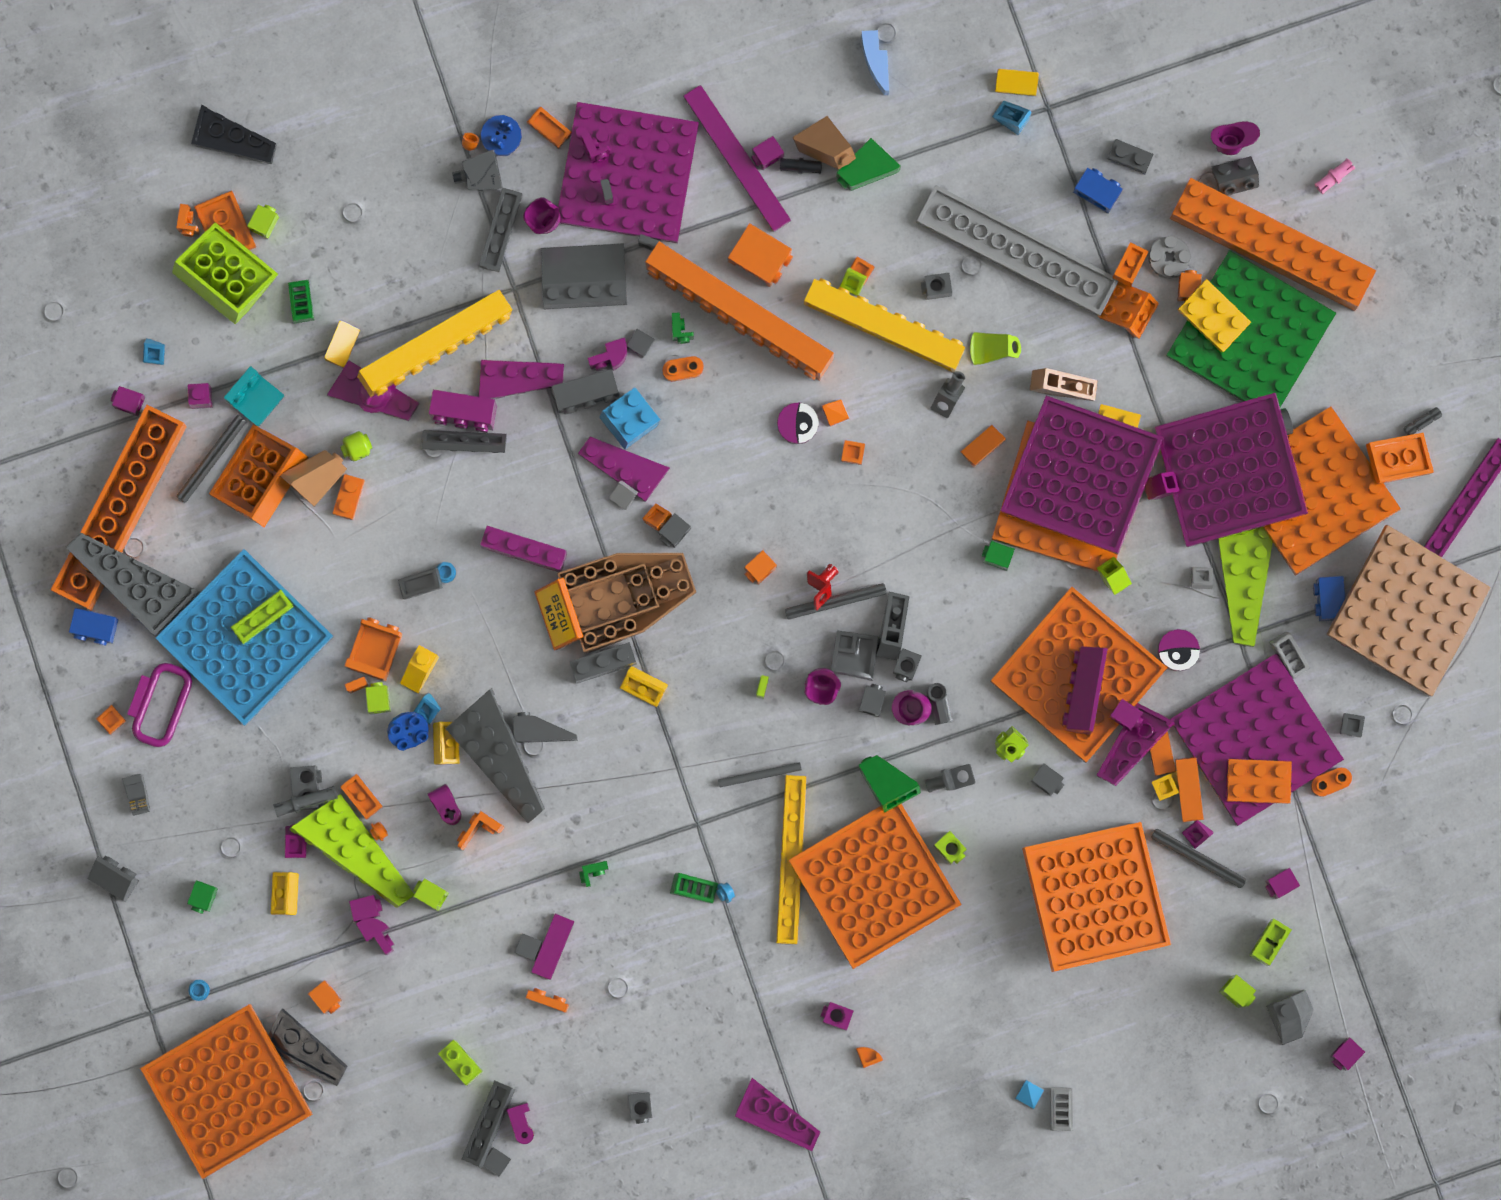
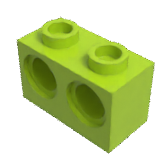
[413,878,449,911]
[1249,919,1292,966]
[1219,974,1256,1008]
[438,1040,483,1086]

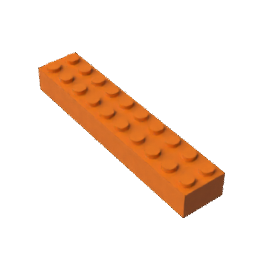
[1170,178,1376,311]
[645,241,834,381]
[51,405,187,611]

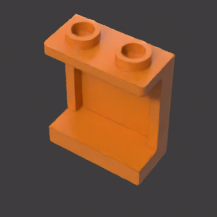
[728,223,793,287]
[345,617,403,682]

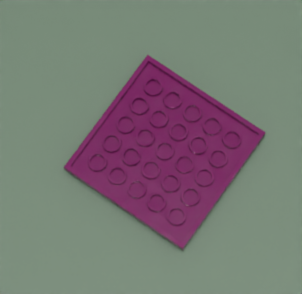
[558,102,699,243]
[1155,393,1308,547]
[1001,395,1164,554]
[1170,654,1344,826]

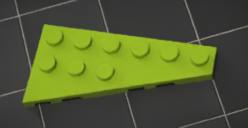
[1218,527,1273,647]
[289,794,415,908]

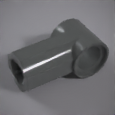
[927,683,953,725]

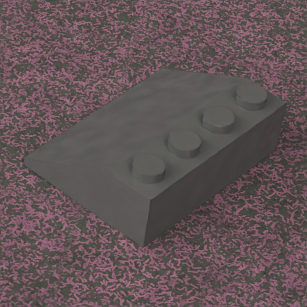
[541,243,627,310]

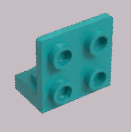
[224,366,284,427]

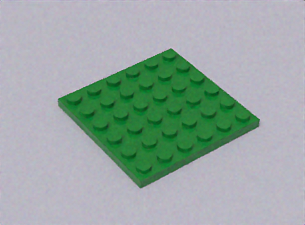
[1166,250,1336,407]

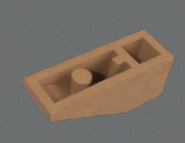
[1030,368,1098,401]

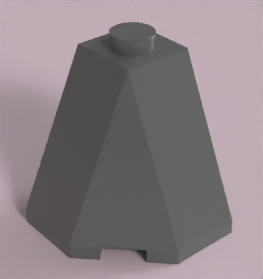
[1266,990,1314,1045]

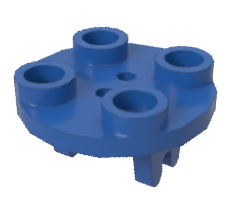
[481,115,522,156]
[387,712,429,751]

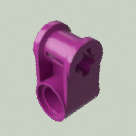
[428,784,462,825]

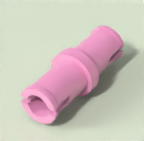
[1314,158,1355,194]

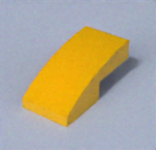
[1152,771,1179,801]

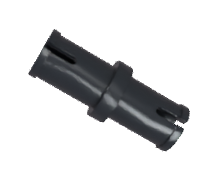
[780,158,822,174]

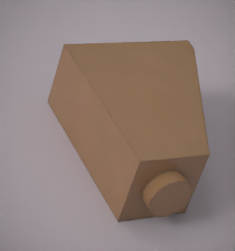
[793,116,856,169]
[280,450,347,506]

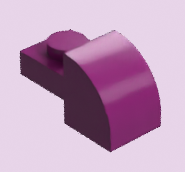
[588,337,627,371]
[356,918,395,955]

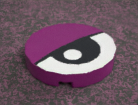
[777,402,819,444]
[1158,629,1200,671]

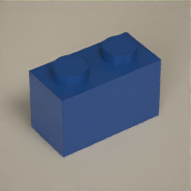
[1073,168,1123,214]
[1313,576,1345,621]
[69,608,119,646]

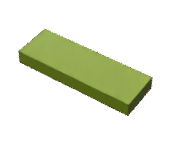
[231,590,294,644]

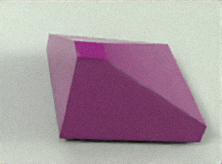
[1182,820,1214,849]

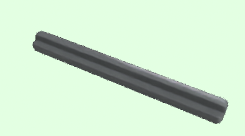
[177,415,246,503]
[785,583,887,620]
[1151,829,1246,888]

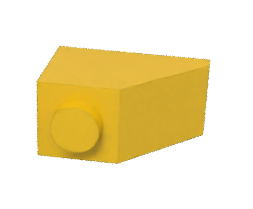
[400,645,439,694]

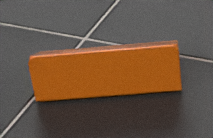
[961,425,1006,467]

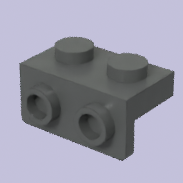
[1212,156,1259,196]

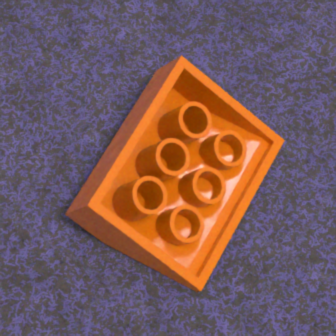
[209,424,309,527]

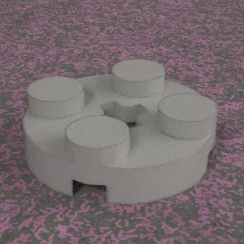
[1149,235,1191,278]

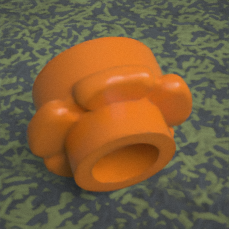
[370,821,388,841]

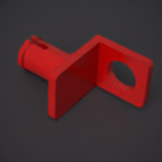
[807,564,839,610]

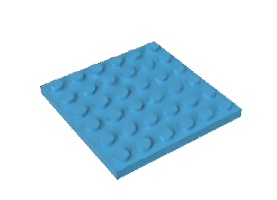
[156,549,334,726]

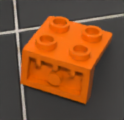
[1098,281,1159,339]
[457,811,504,851]

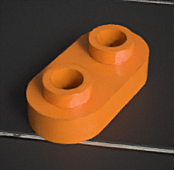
[662,356,704,382]
[1311,767,1352,797]

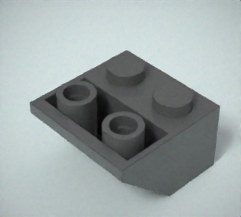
[87,855,140,902]

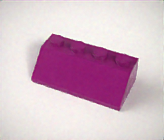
[1062,646,1108,735]

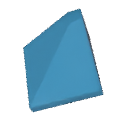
[143,338,165,365]
[413,693,441,725]
[1015,1080,1044,1109]

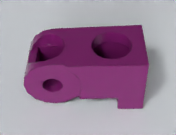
[507,1102,534,1144]

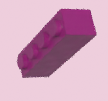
[481,526,567,572]

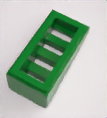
[288,280,315,324]
[670,873,718,904]

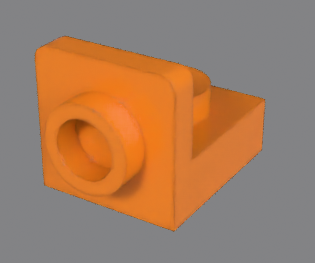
[176,204,200,237]

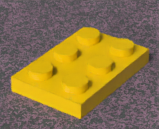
[1177,279,1251,353]

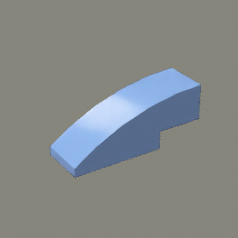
[861,30,889,95]

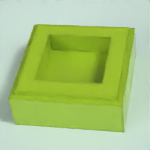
[840,268,867,296]
[756,675,769,699]

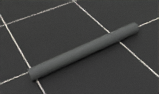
[718,762,802,788]

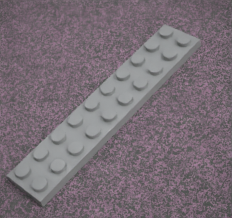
[916,185,1118,316]

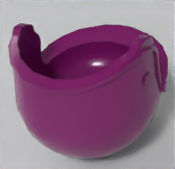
[523,197,560,234]
[804,668,841,705]
[892,690,931,726]

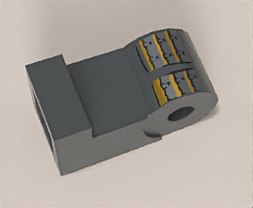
[122,774,150,816]

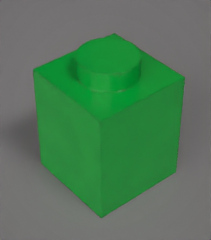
[982,541,1015,571]
[187,880,218,914]

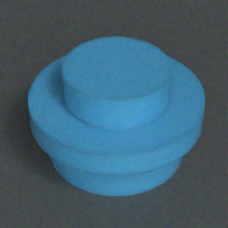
[436,562,456,583]
[716,882,735,903]
[188,980,210,1001]

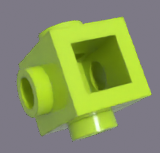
[995,726,1029,763]

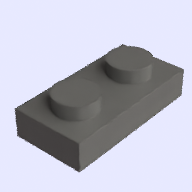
[1107,139,1154,174]

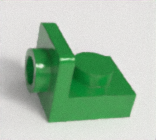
[671,312,694,344]
[579,861,609,887]

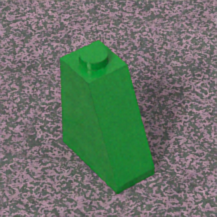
[836,138,901,191]
[859,755,921,813]

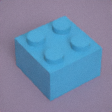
[599,388,661,450]

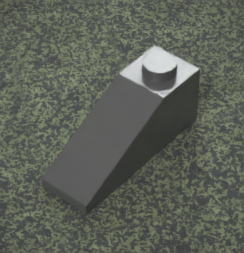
[876,591,910,660]
[513,712,578,743]

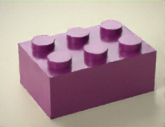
[429,389,497,433]

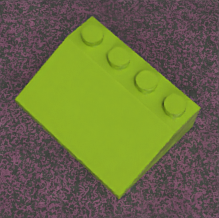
[172,223,278,324]

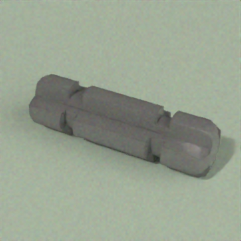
[1403,407,1442,435]

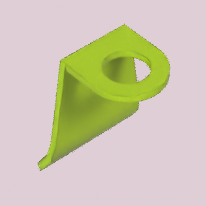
[970,332,1021,365]

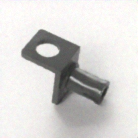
[931,371,965,418]
[925,764,976,793]

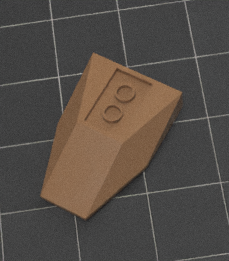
[557,553,696,654]

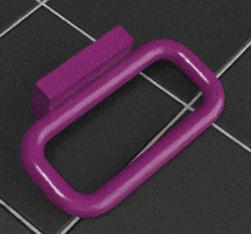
[127,663,192,747]

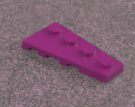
[327,360,420,421]
[479,360,564,399]
[578,437,670,502]
[1097,703,1174,786]
[735,1078,821,1151]

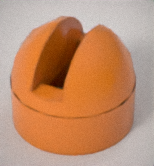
[462,133,479,151]

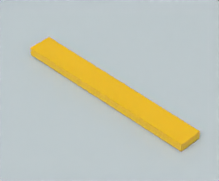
[776,775,806,944]

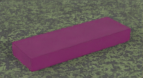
[531,913,575,980]

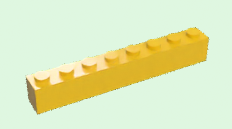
[804,278,965,373]
[357,290,512,397]

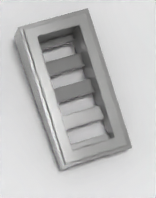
[1269,632,1310,679]
[1050,1088,1073,1131]

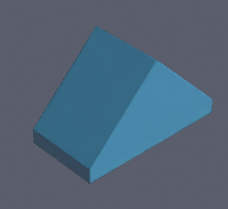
[992,101,1032,135]

